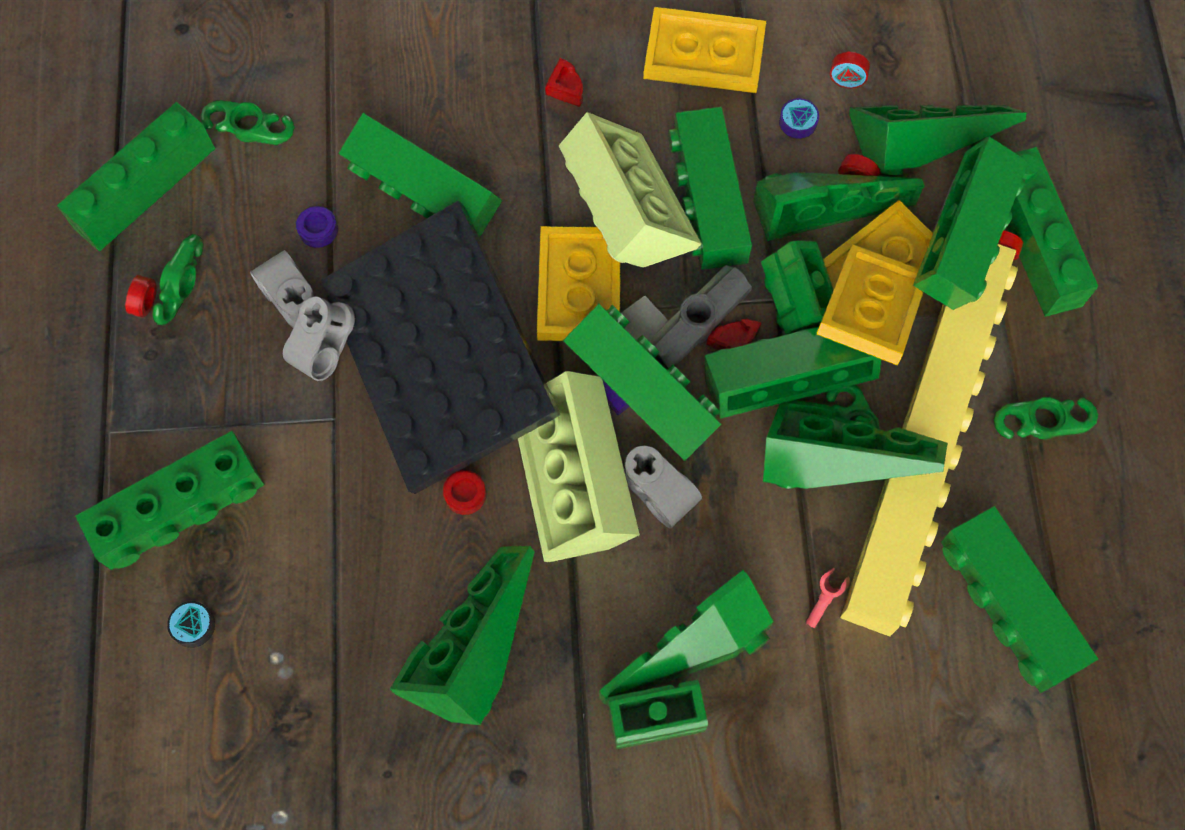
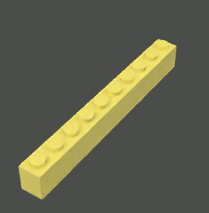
[840,244,1018,636]

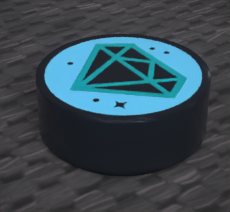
[167,601,215,648]

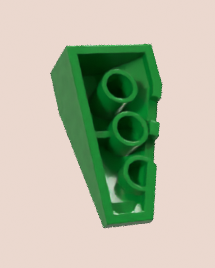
[849,105,1027,175]
[753,172,925,241]
[763,400,948,489]
[390,546,535,725]
[599,570,774,705]

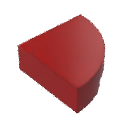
[545,58,583,107]
[706,319,762,350]

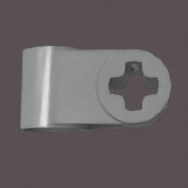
[250,250,320,328]
[283,296,355,381]
[624,445,702,528]

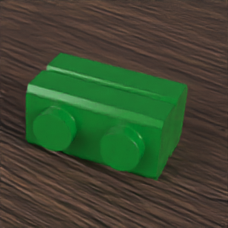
[761,241,834,335]
[607,680,708,749]

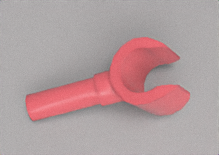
[805,568,850,628]

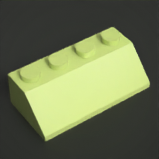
[559,112,702,268]
[518,371,640,562]

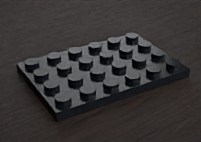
[321,201,561,494]

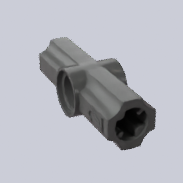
[649,265,752,370]

